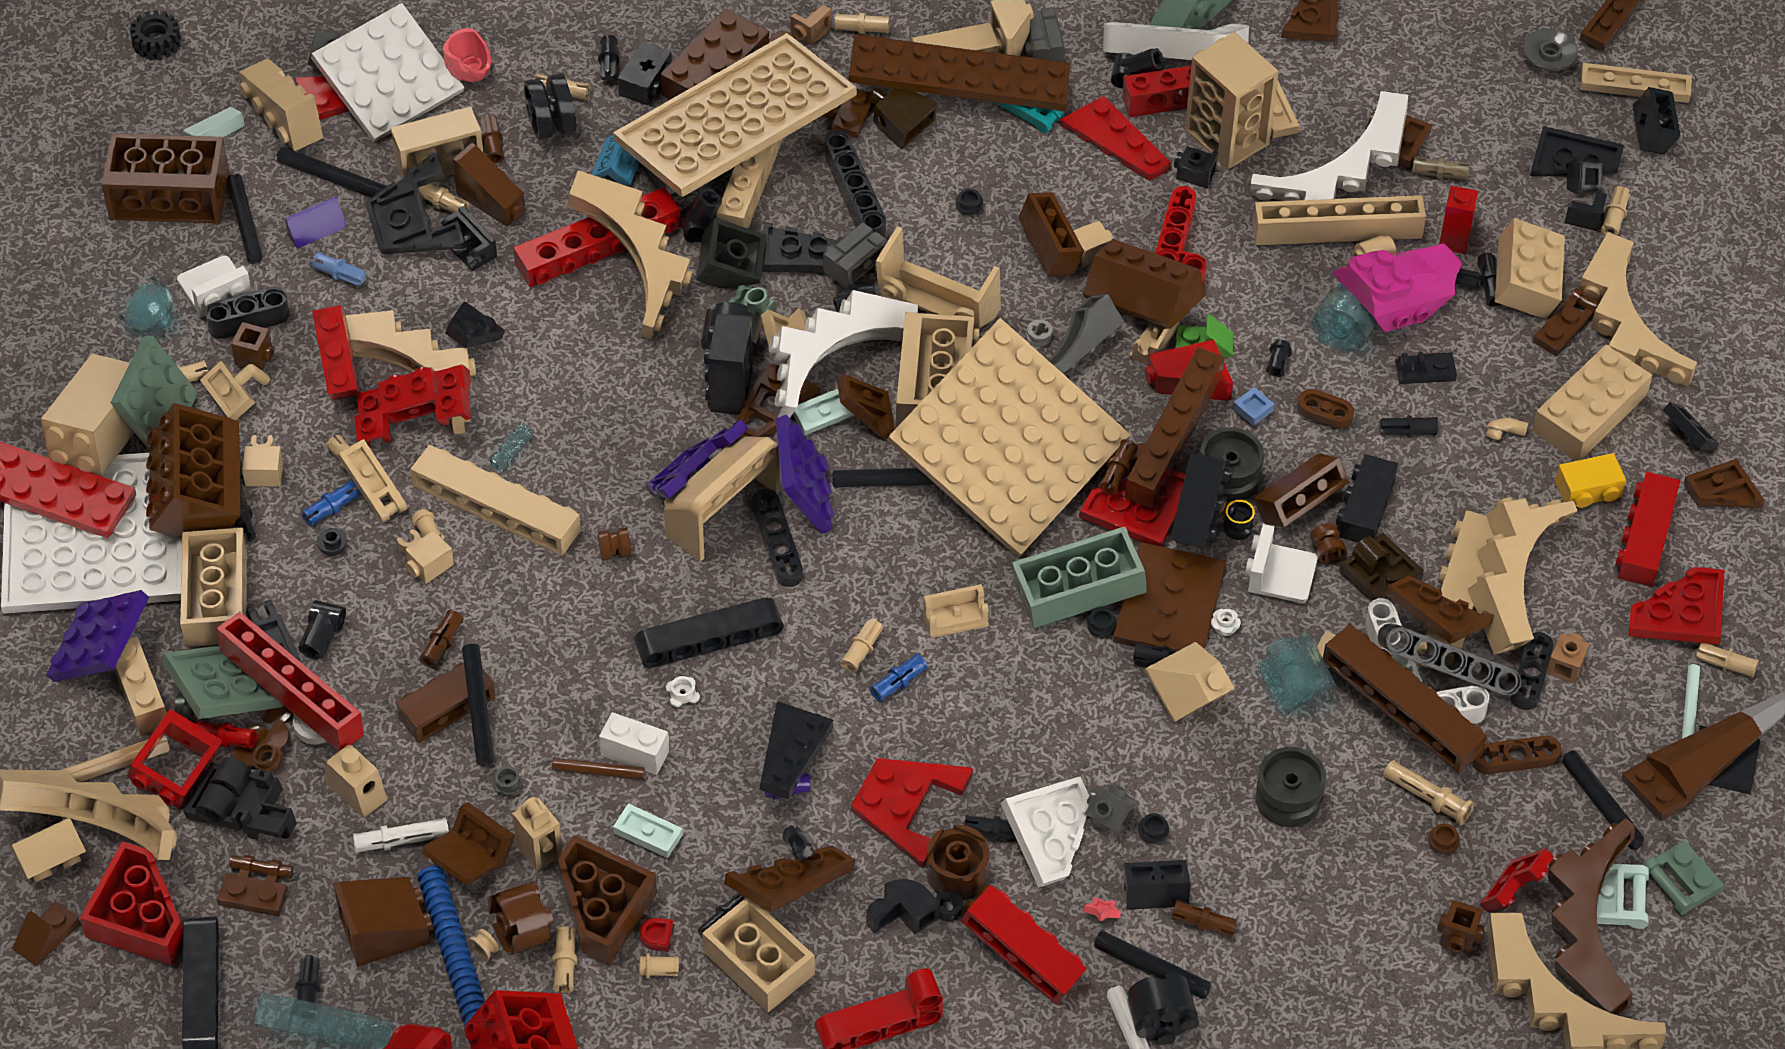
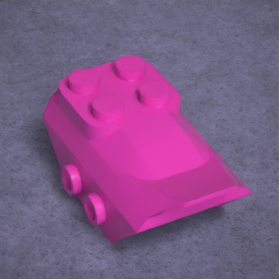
[1332,244,1462,332]

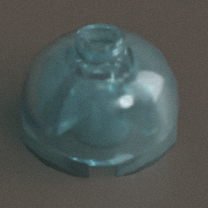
[119,276,174,334]

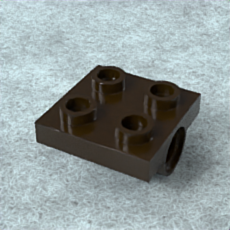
[1339,533,1424,601]

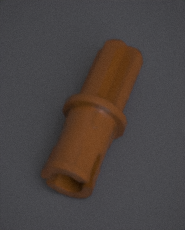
[480,113,504,163]

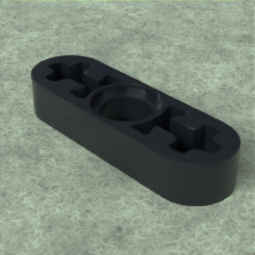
[1511,632,1553,710]

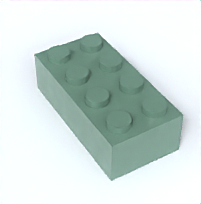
[1012,527,1147,628]

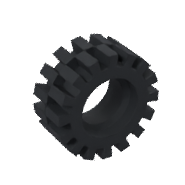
[130,10,181,60]

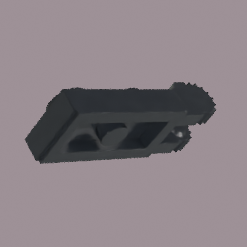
[246,600,301,662]

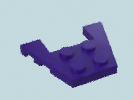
[645,419,748,499]

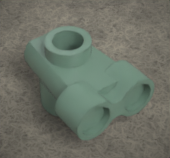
[729,285,777,315]

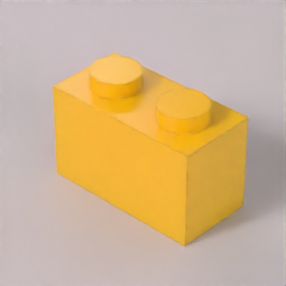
[1555,453,1626,508]

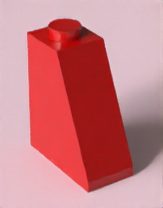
[1439,185,1478,254]
[1144,339,1233,401]

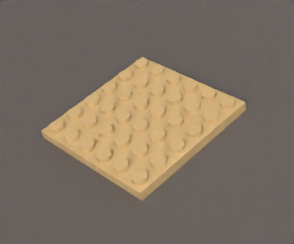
[887,318,1131,558]

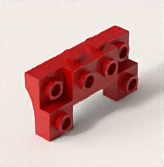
[354,364,471,447]

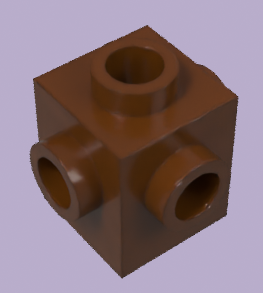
[1437,900,1485,954]

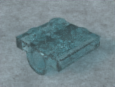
[1257,632,1335,716]

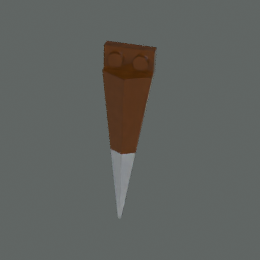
[1621,691,1785,821]

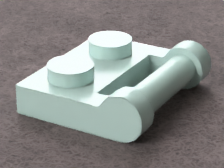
[1596,864,1649,929]

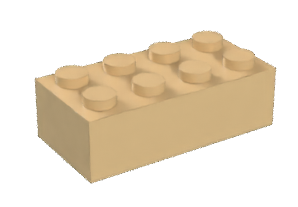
[1532,344,1652,461]
[180,528,247,647]

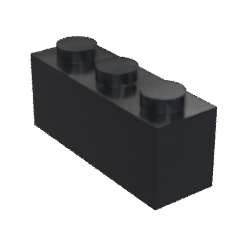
[1335,454,1398,543]

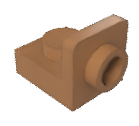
[790,4,832,46]

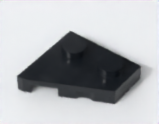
[445,302,505,348]

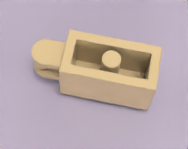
[512,797,562,871]

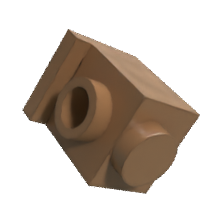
[1546,633,1589,684]

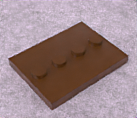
[1113,542,1227,651]

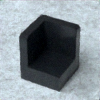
[1565,192,1607,231]

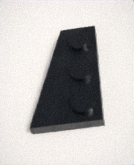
[1530,126,1624,176]

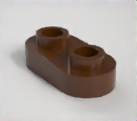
[1297,389,1354,429]

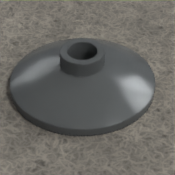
[1523,29,1578,71]

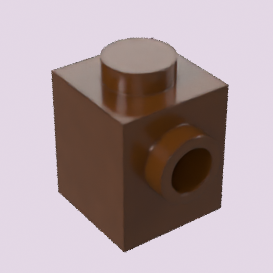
[231,322,274,370]

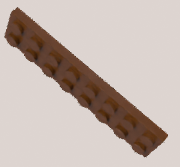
[848,34,1070,111]

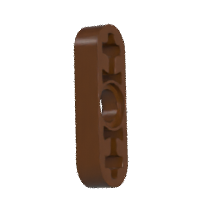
[1472,736,1561,774]

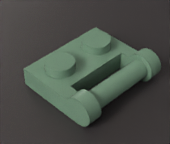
[1642,840,1725,915]

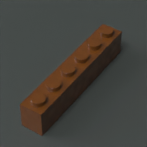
[1125,347,1224,509]
[1322,624,1487,774]

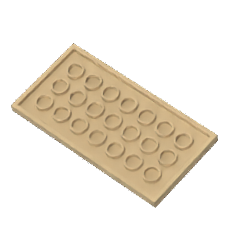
[613,33,857,197]

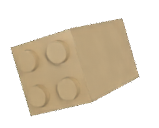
[41,354,135,476]

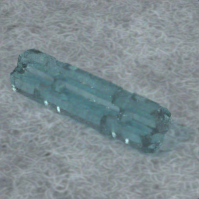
[489,423,532,471]

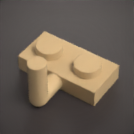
[200,361,270,420]

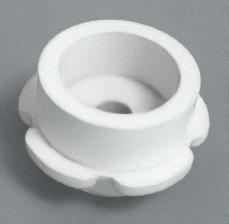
[1211,609,1241,636]

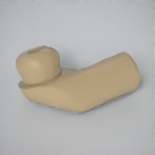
[1486,417,1528,440]

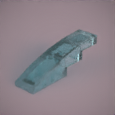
[254,992,393,1049]

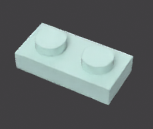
[793,389,854,436]
[613,803,683,858]

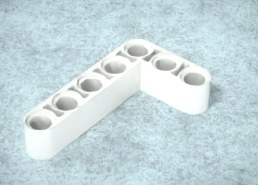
[1103,22,1249,60]
[1365,598,1490,734]

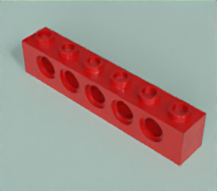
[513,187,681,287]

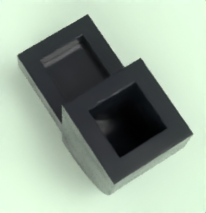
[866,879,940,935]

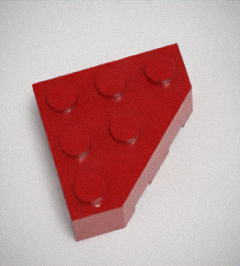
[80,841,184,966]

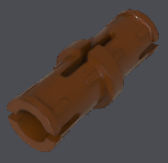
[1099,439,1138,495]
[419,610,464,668]
[1171,900,1238,939]

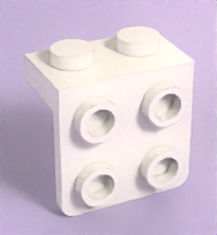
[177,256,252,317]
[1245,524,1318,603]

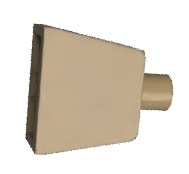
[325,745,387,818]

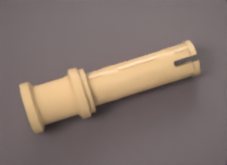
[1383,760,1475,826]

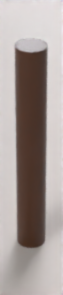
[552,758,645,780]

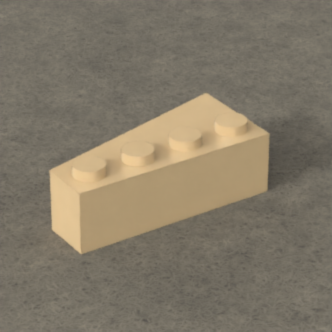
[239,59,323,151]

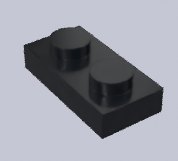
[1662,402,1719,452]

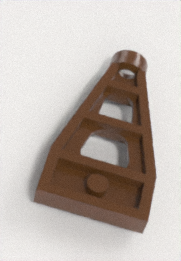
[722,363,820,450]

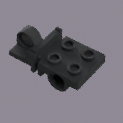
[183,757,297,840]

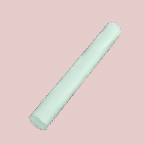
[1682,664,1700,739]

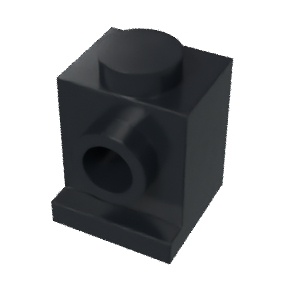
[1174,146,1219,189]

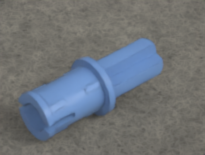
[312,252,366,286]

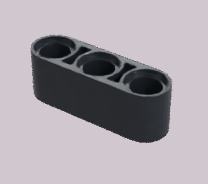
[205,287,290,339]

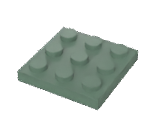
[110,335,198,449]
[162,646,283,719]

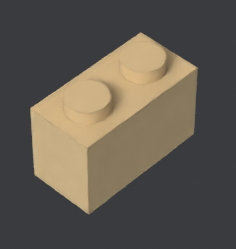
[9,818,86,883]

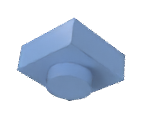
[1233,387,1275,426]

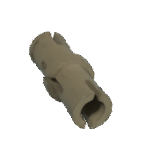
[1412,156,1470,181]

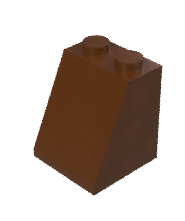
[333,877,433,967]

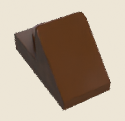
[12,901,80,966]

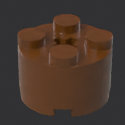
[926,825,990,900]
[488,881,554,955]

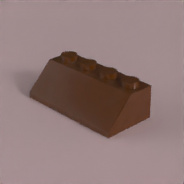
[1083,239,1206,329]

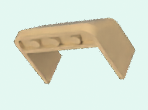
[876,226,1001,329]
[664,436,780,562]

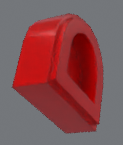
[639,918,674,952]

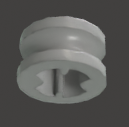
[1027,319,1053,347]

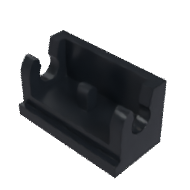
[440,206,497,271]
[1124,860,1191,910]

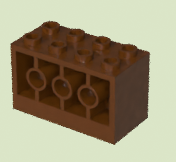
[102,133,229,224]
[146,403,240,539]

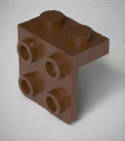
[422,802,515,884]

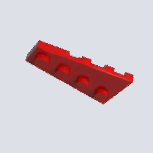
[1060,95,1171,181]

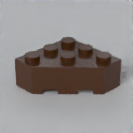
[558,835,657,966]

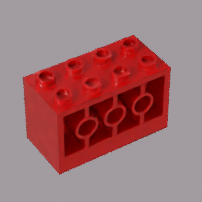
[464,990,578,1049]

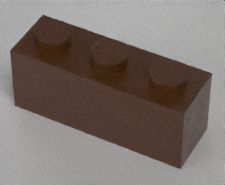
[1018,192,1084,276]
[1253,454,1349,527]
[396,663,495,743]

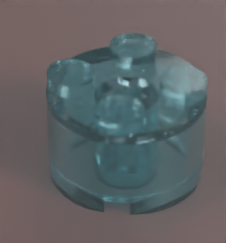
[1312,283,1377,352]

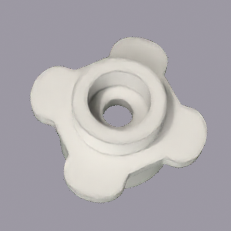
[666,676,700,707]

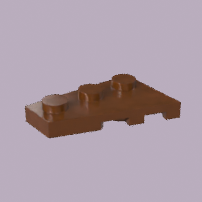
[1386,576,1494,644]

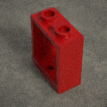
[127,709,223,809]

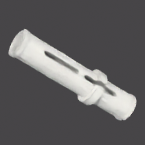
[353,817,449,854]

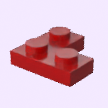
[1479,848,1554,913]

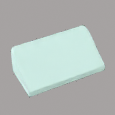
[183,107,245,137]

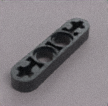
[752,488,802,587]

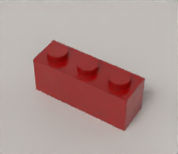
[312,305,361,400]

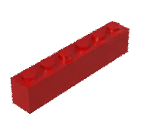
[216,611,364,751]

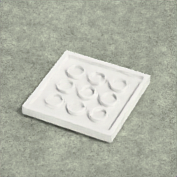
[311,3,464,143]

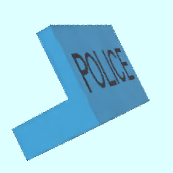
[591,135,640,186]

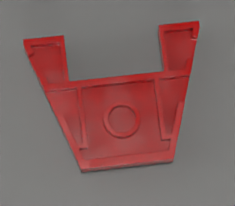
[851,758,973,867]

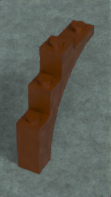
[1548,818,1635,1016]

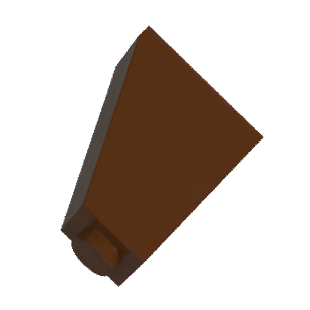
[453,143,525,227]

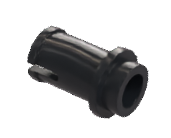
[1266,339,1292,377]

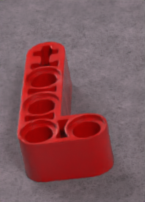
[1155,186,1207,285]
[814,968,943,1049]

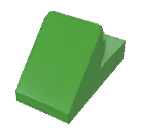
[1176,314,1234,358]

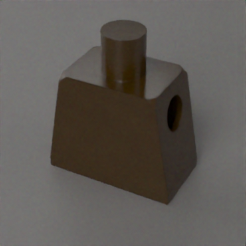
[869,87,938,149]

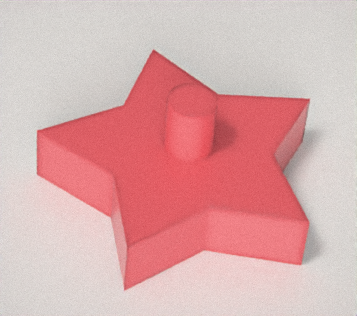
[1084,897,1121,921]

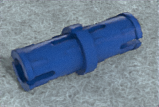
[301,481,360,527]
[869,653,928,702]

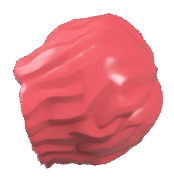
[443,28,492,83]

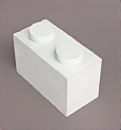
[599,712,669,775]

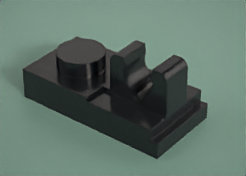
[1395,352,1457,384]

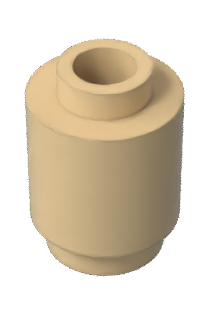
[1352,235,1396,257]

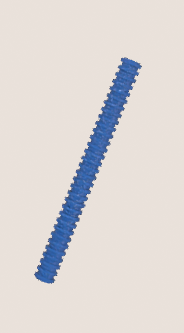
[417,865,486,1045]

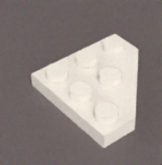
[1000,777,1089,888]

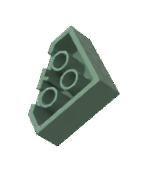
[1149,0,1232,29]

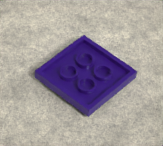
[776,414,834,533]
[46,590,149,682]

